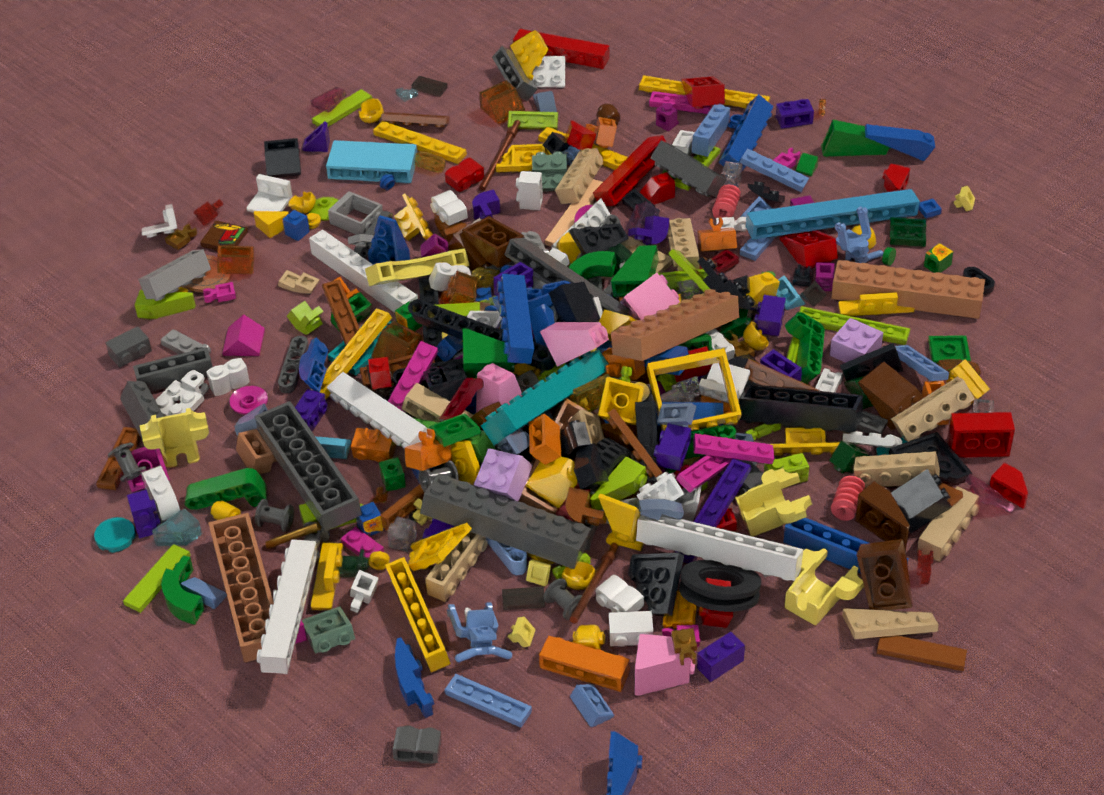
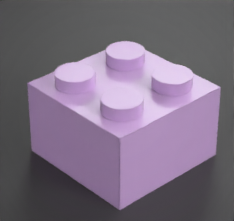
[830,318,883,363]
[474,448,533,501]

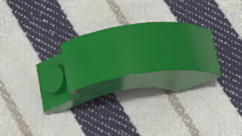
[569,251,616,280]
[161,555,204,625]

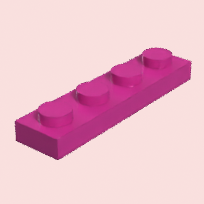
[649,91,712,114]
[388,341,438,413]
[693,434,774,464]
[676,455,732,493]

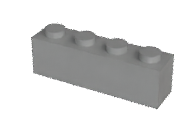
[138,249,211,301]

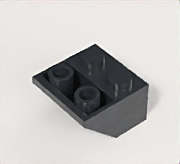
[264,138,301,178]
[423,362,467,401]

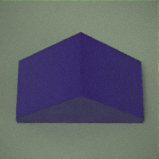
[302,121,330,152]

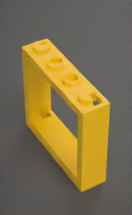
[646,348,742,432]

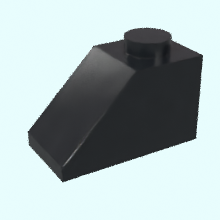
[574,443,609,489]

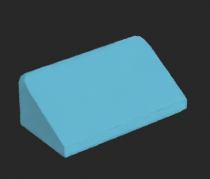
[776,275,806,310]

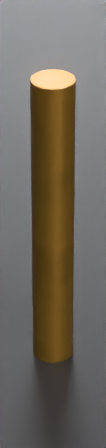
[265,522,321,549]

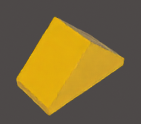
[254,211,289,238]

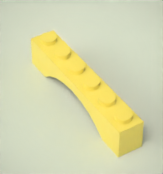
[365,248,469,286]

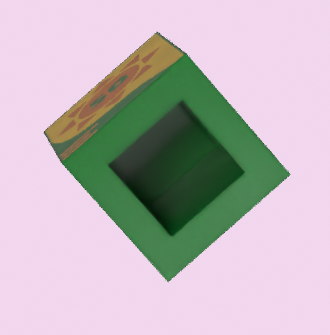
[924,243,954,273]
[395,302,422,335]

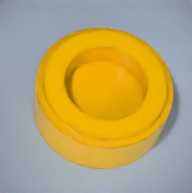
[369,551,390,570]

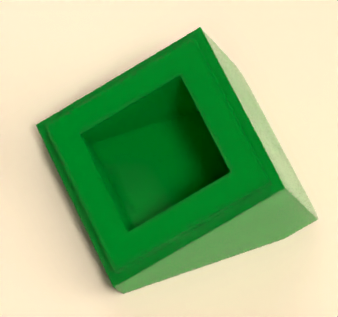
[796,153,818,176]

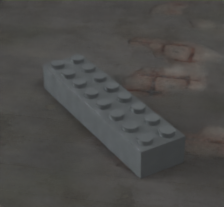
[254,401,362,531]
[420,473,591,569]

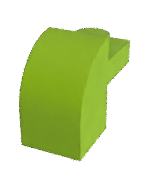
[286,301,323,334]

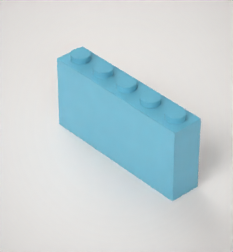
[326,140,418,183]

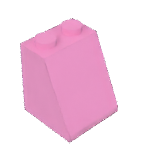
[620,273,680,320]
[540,322,609,366]
[476,363,523,413]
[635,634,696,696]

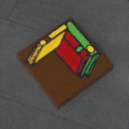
[200,220,248,254]

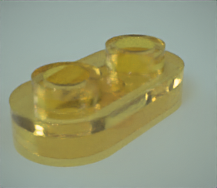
[415,151,446,172]
[471,267,500,289]

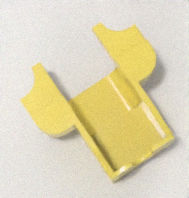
[140,408,209,468]
[735,468,812,537]
[785,548,864,626]

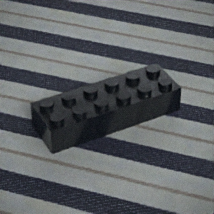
[739,384,863,433]

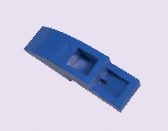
[299,337,329,392]
[395,637,434,718]

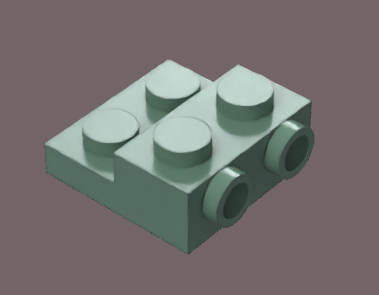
[532,152,567,192]
[302,606,355,654]

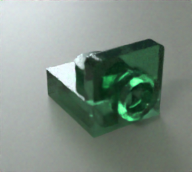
[339,549,369,578]

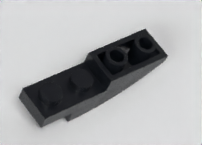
[697,257,758,312]

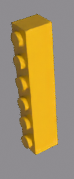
[385,557,451,672]

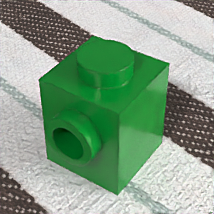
[379,457,406,492]

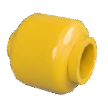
[573,625,605,649]

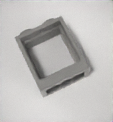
[328,191,383,235]

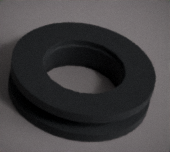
[679,560,761,612]

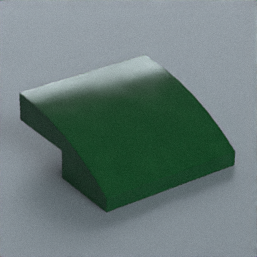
[890,217,927,247]

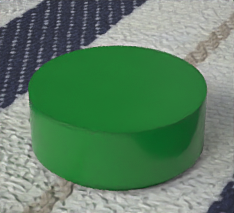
[882,247,896,266]

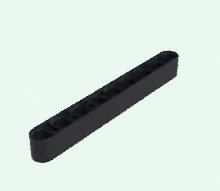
[408,299,555,371]

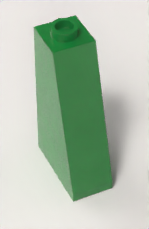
[821,120,891,157]
[611,245,659,297]

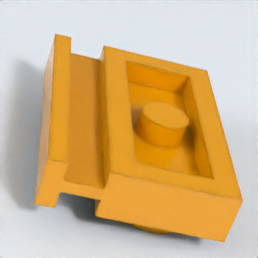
[662,590,697,629]

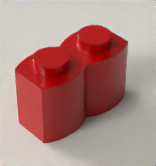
[445,158,485,192]

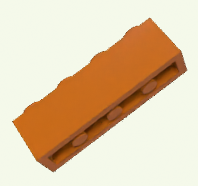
[539,635,630,692]

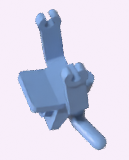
[835,206,883,263]
[447,602,513,662]

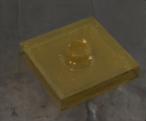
[573,374,610,412]

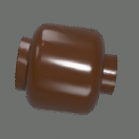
[596,103,621,126]

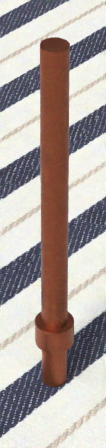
[479,120,521,191]
[570,543,619,624]

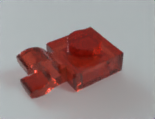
[193,199,224,226]
[916,550,934,585]

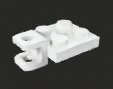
[155,370,208,417]

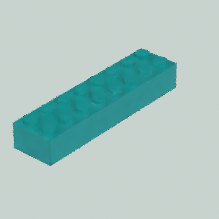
[481,349,608,446]

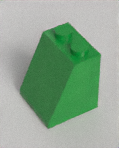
[463,329,515,379]

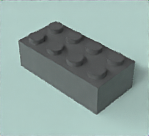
[651,140,727,197]

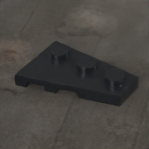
[569,223,629,255]
[840,343,903,381]

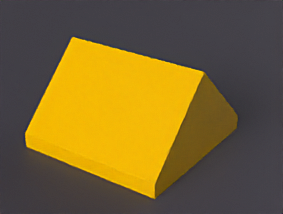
[598,377,644,425]

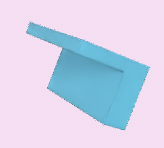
[315,436,351,459]

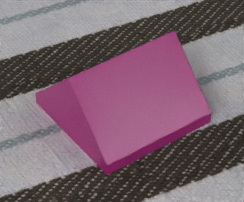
[223,314,265,356]
[121,447,170,493]

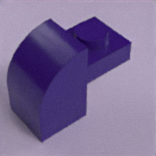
[472,189,500,220]
[628,216,669,245]

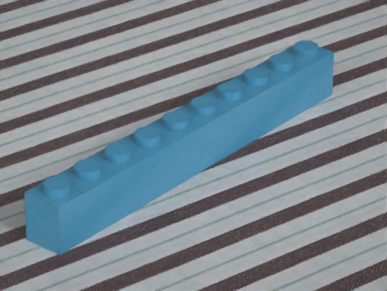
[745,189,920,240]

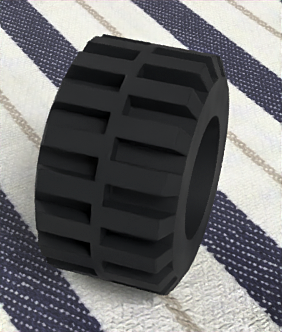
[595,438,632,489]

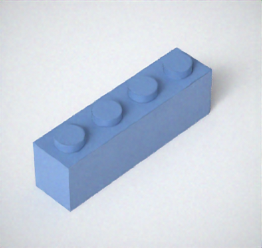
[692,104,730,157]

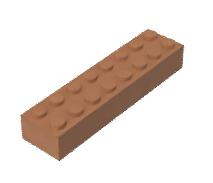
[831,260,985,319]
[611,289,739,361]
[209,513,274,663]

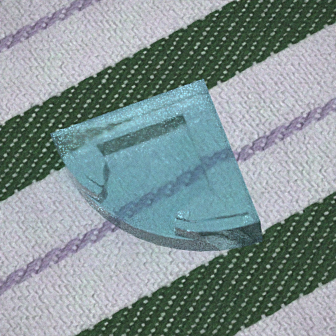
[396,88,418,102]

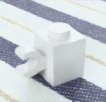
[350,570,378,613]

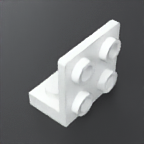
[533,56,565,88]
[247,174,292,213]
[141,204,177,238]
[699,363,750,403]
[637,472,685,501]

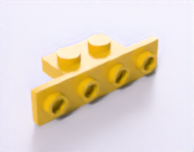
[394,193,433,241]
[838,292,914,316]
[770,428,839,456]
[311,543,343,610]

